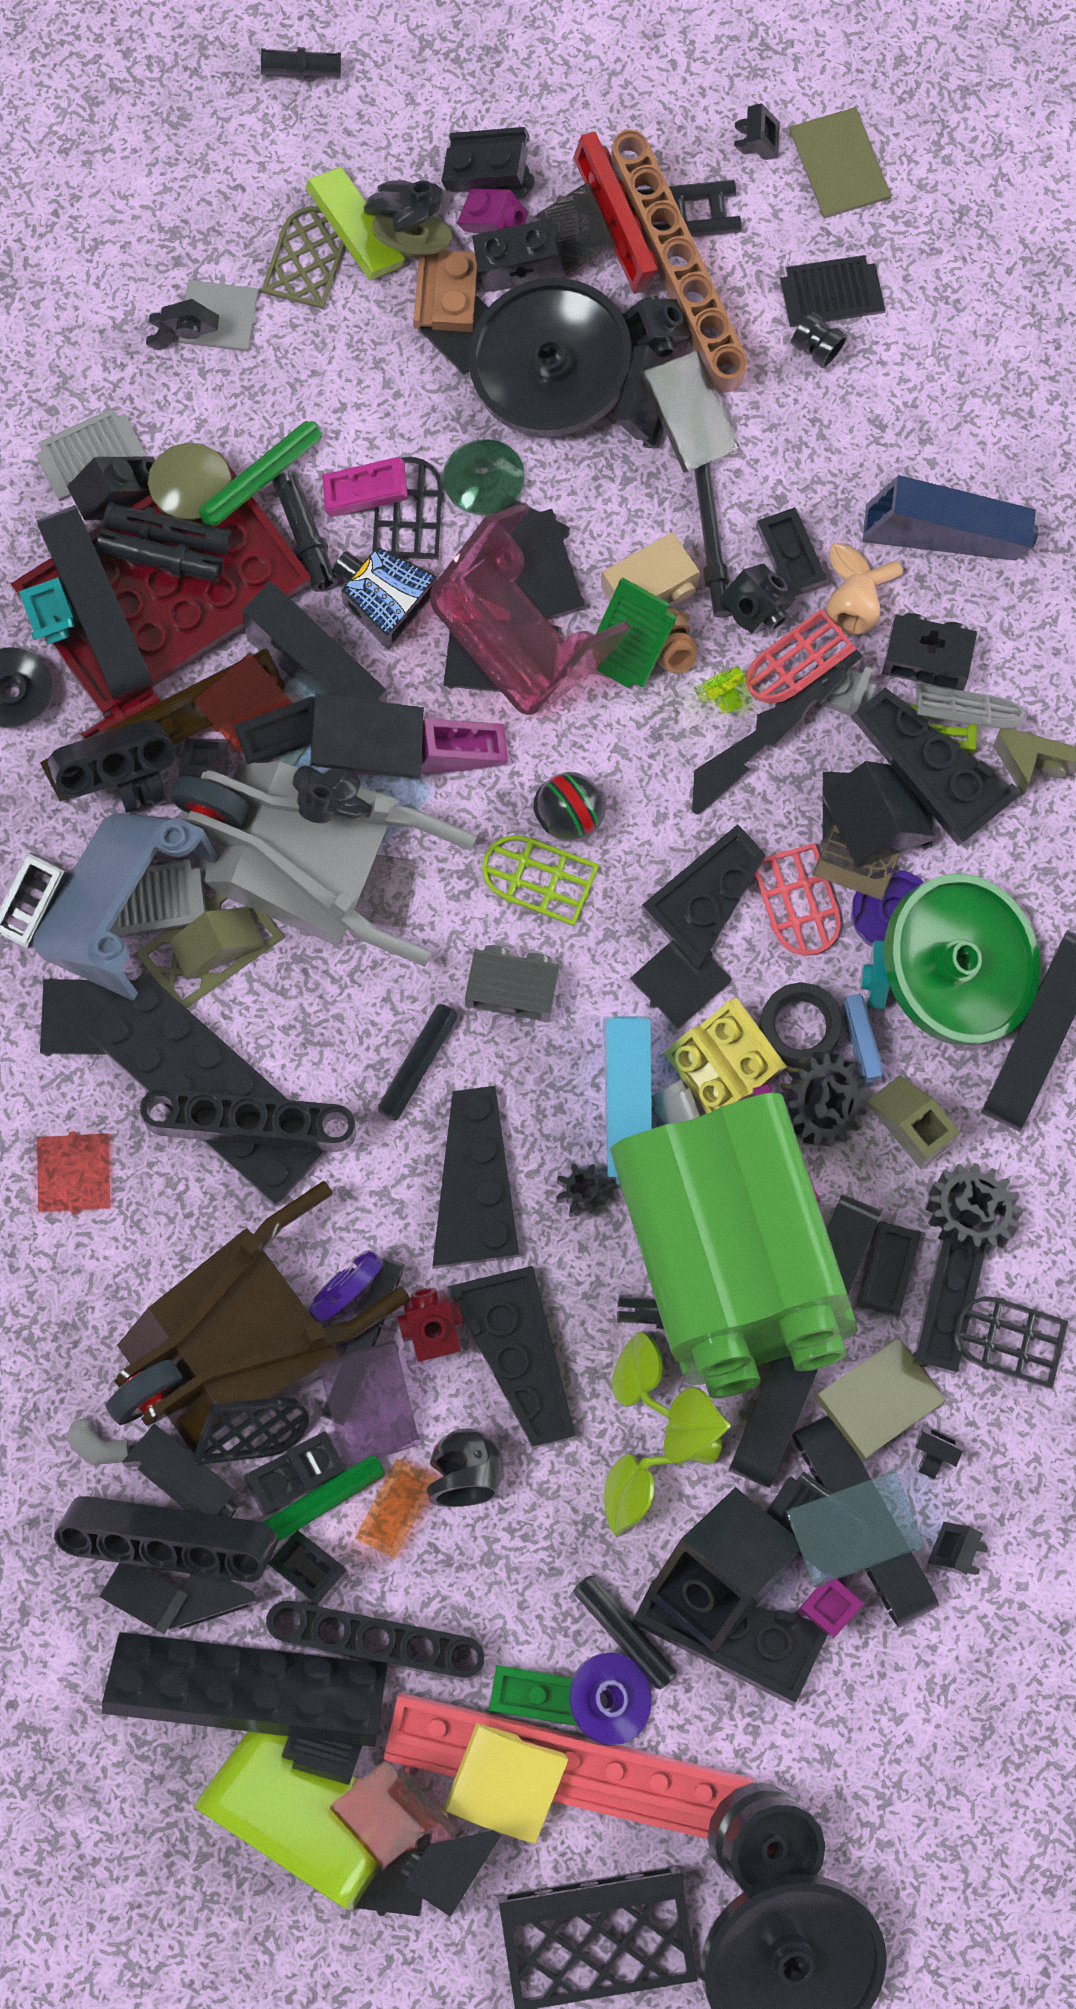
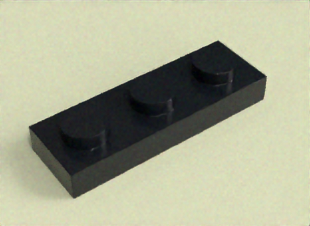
[912,1237,985,1375]

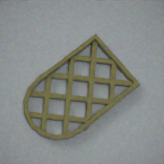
[261,206,345,310]

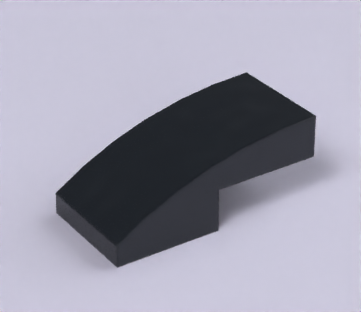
[244,1431,346,1517]

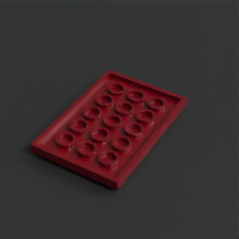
[10,451,312,718]

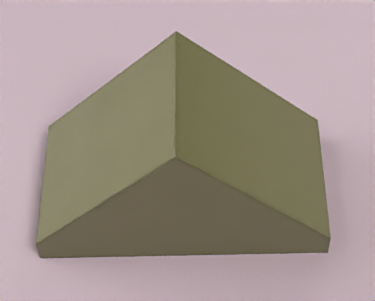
[169,907,265,981]

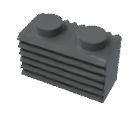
[465,945,559,1022]

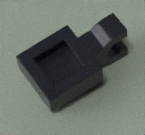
[146,299,219,350]

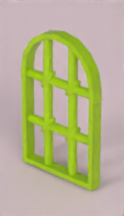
[482,835,599,927]

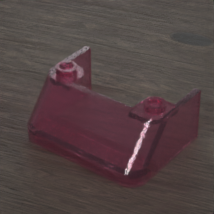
[430,502,632,715]

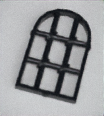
[372,456,444,560]
[954,1296,1068,1389]

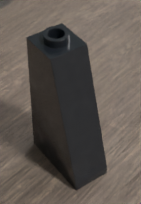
[242,581,388,703]

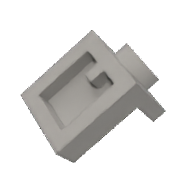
[816,659,877,716]

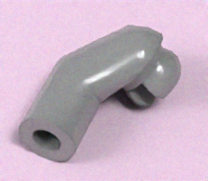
[67,1419,129,1465]

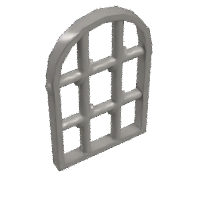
[915,683,1026,728]

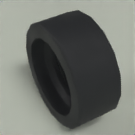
[759,982,843,1069]

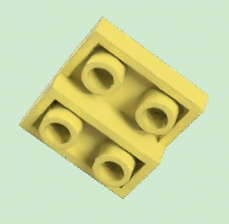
[663,998,787,1114]
[444,1723,569,1844]

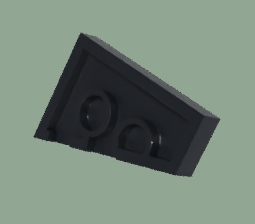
[641,824,766,971]

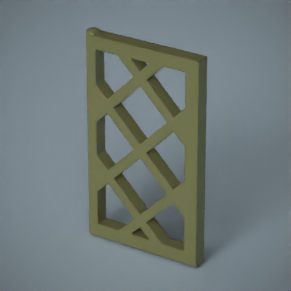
[135,893,285,1008]

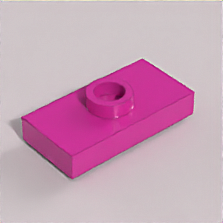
[322,456,408,517]

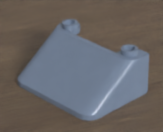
[33,813,219,1001]

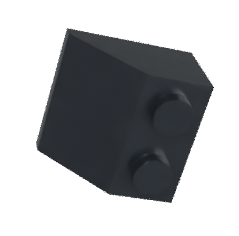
[401,1830,501,1917]

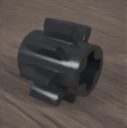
[556,1163,608,1218]

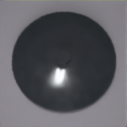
[468,278,633,437]
[701,1874,887,2009]

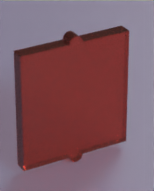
[193,653,292,753]
[37,1131,111,1215]
[330,1760,440,1870]

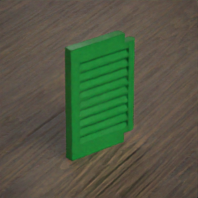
[582,578,677,689]

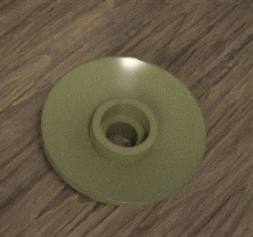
[372,213,453,257]

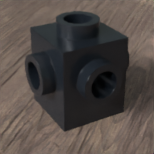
[622,296,690,358]
[719,563,796,634]

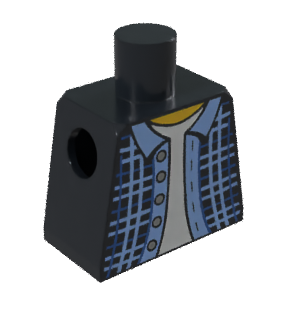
[333,548,437,650]

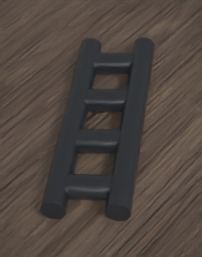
[575,179,742,249]

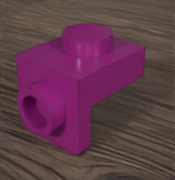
[457,189,528,233]

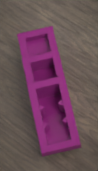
[351,718,508,775]

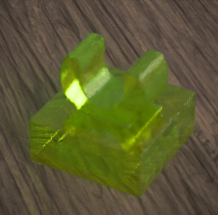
[693,666,747,714]

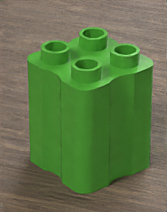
[610,1093,858,1398]

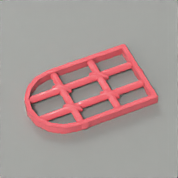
[746,609,856,704]
[755,843,841,956]

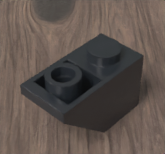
[67,456,155,521]

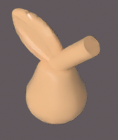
[826,542,903,635]

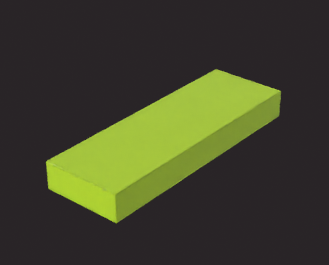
[305,167,406,281]

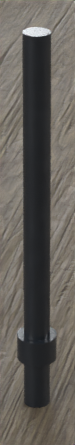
[684,384,730,617]

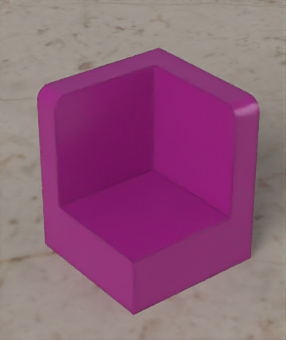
[796,1573,864,1639]

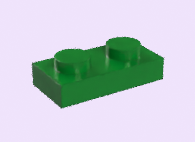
[489,1665,578,1727]

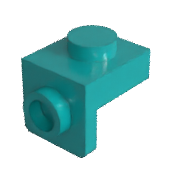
[19,577,78,645]
[860,941,890,1009]

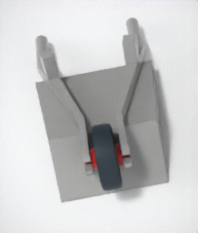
[170,762,477,967]

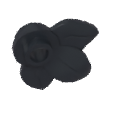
[364,180,443,232]
[292,765,372,824]

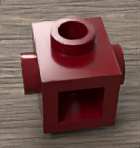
[397,1288,464,1362]

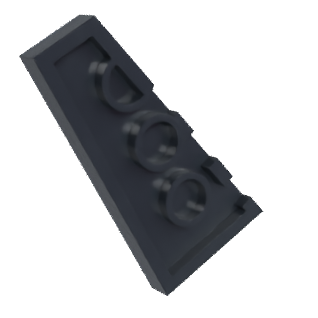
[850,687,1023,846]
[432,1086,519,1269]
[447,1266,576,1449]
[632,1580,828,1706]

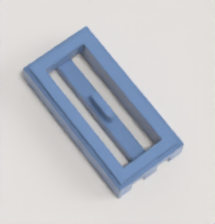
[842,993,883,1088]

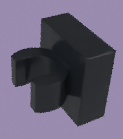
[734,103,780,160]
[915,1424,964,1479]
[928,1521,988,1575]

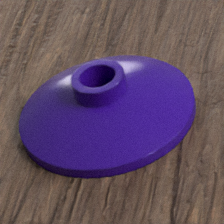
[569,1653,652,1745]

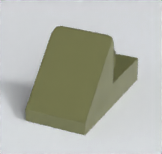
[993,728,1076,795]

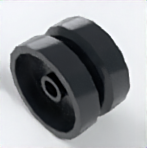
[707,1783,826,1892]

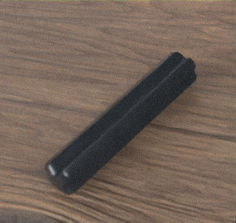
[378,1004,457,1121]
[573,1575,677,1690]

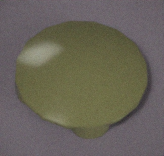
[148,442,231,520]

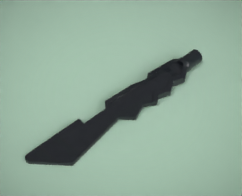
[692,649,862,815]

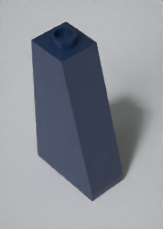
[862,475,1038,561]

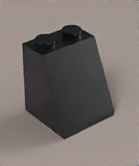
[646,1487,805,1653]

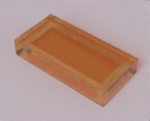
[355,1458,436,1560]

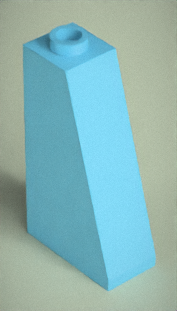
[603,1016,652,1184]

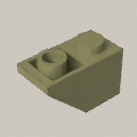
[866,1075,961,1169]

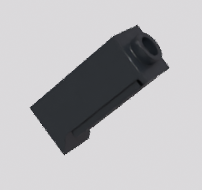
[121,1424,239,1517]

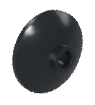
[0,647,52,728]

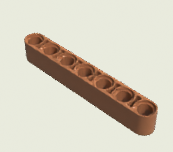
[611,129,747,393]

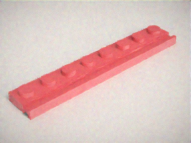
[383,1692,753,1839]

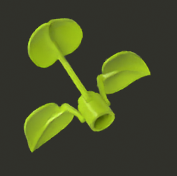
[604,1332,730,1537]

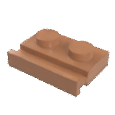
[414,251,478,332]

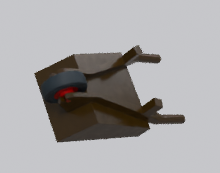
[105,1181,410,1454]

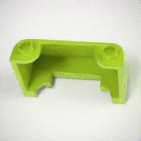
[193,1732,413,1912]

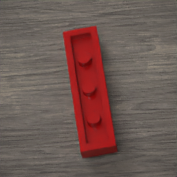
[573,131,658,294]

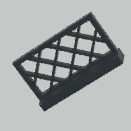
[497,1865,698,2009]

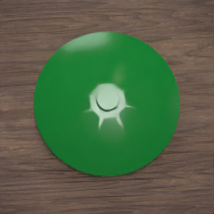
[884,873,1041,1046]

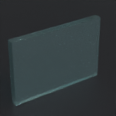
[786,1471,925,1588]

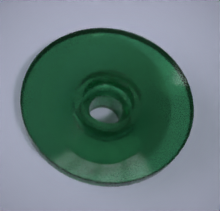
[443,439,525,515]

